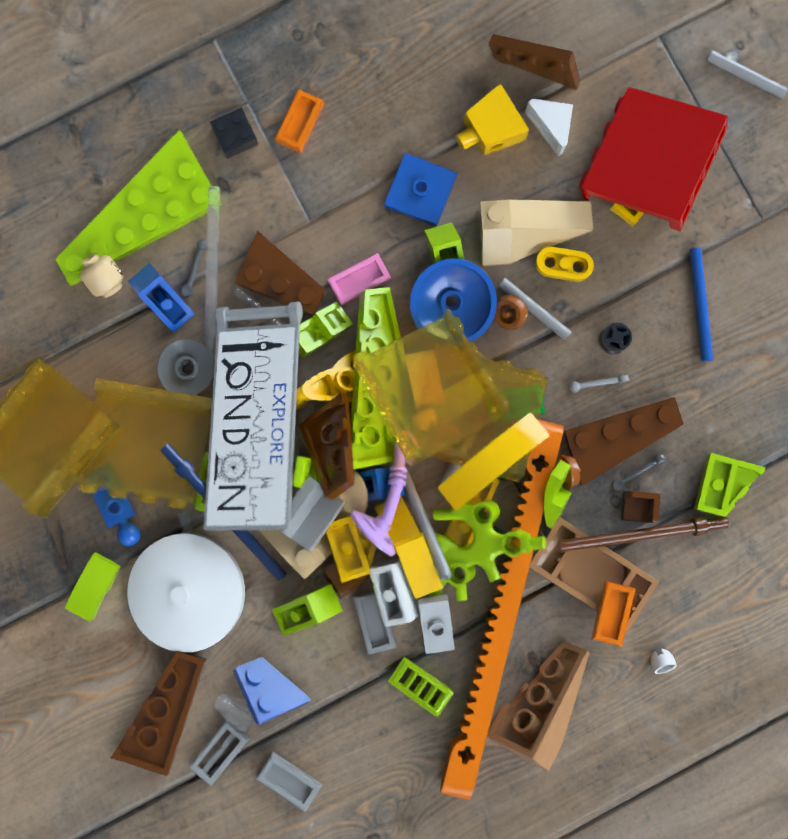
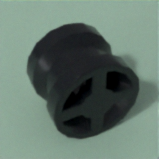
[599,322,632,355]

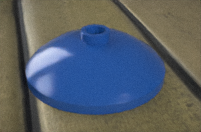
[410,258,497,346]

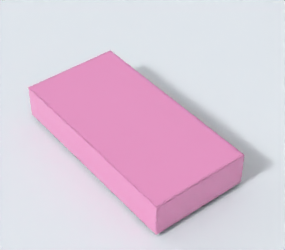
[327,253,391,306]

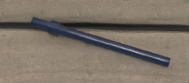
[160,443,287,581]

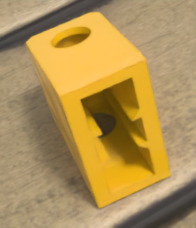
[456,84,529,155]

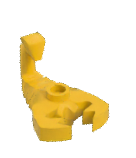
[296,350,356,410]

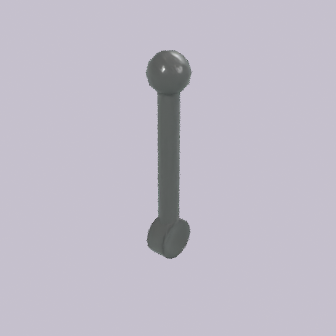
[181,239,208,297]
[612,453,665,491]

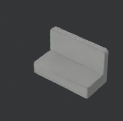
[280,476,345,551]

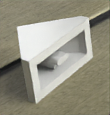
[525,99,573,156]

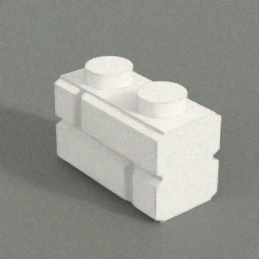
[370,558,420,627]

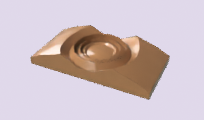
[529,517,660,632]

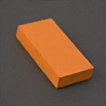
[275,89,324,153]
[591,581,636,647]

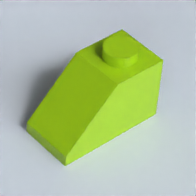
[424,222,465,264]
[272,584,343,636]

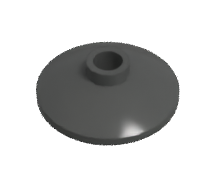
[157,339,215,397]

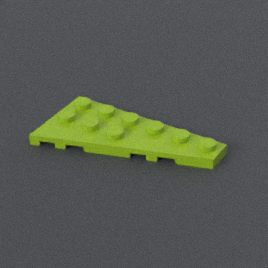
[56,129,222,286]
[351,287,427,470]

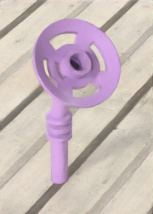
[350,434,407,556]

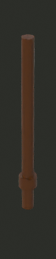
[558,517,729,552]

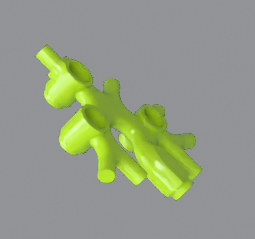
[420,500,546,601]

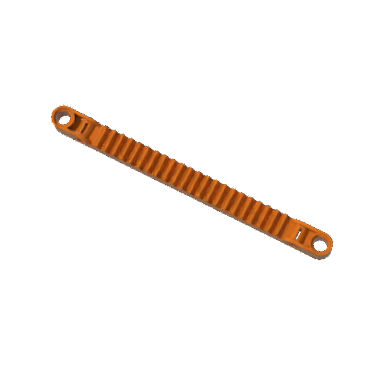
[440,419,564,800]

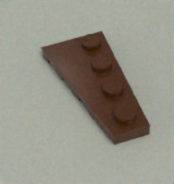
[563,397,684,486]
[111,651,207,776]

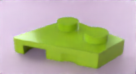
[694,453,766,517]

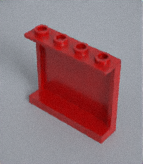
[580,87,728,232]

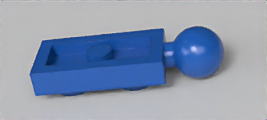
[84,463,141,546]

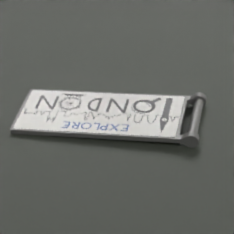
[204,302,303,531]

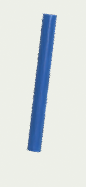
[690,247,713,362]

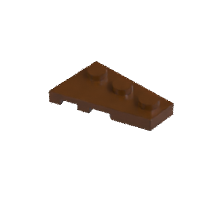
[299,392,355,500]

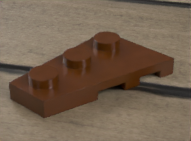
[489,34,580,90]
[235,231,326,316]

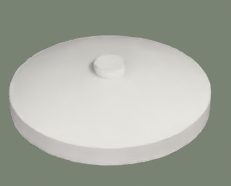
[127,533,245,652]

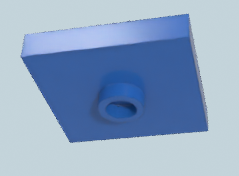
[384,153,458,227]

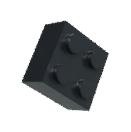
[210,107,259,159]

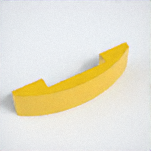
[437,413,550,511]

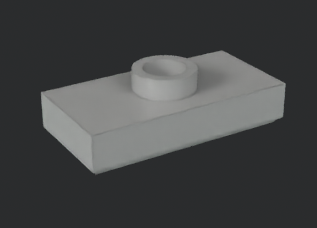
[418,595,455,654]

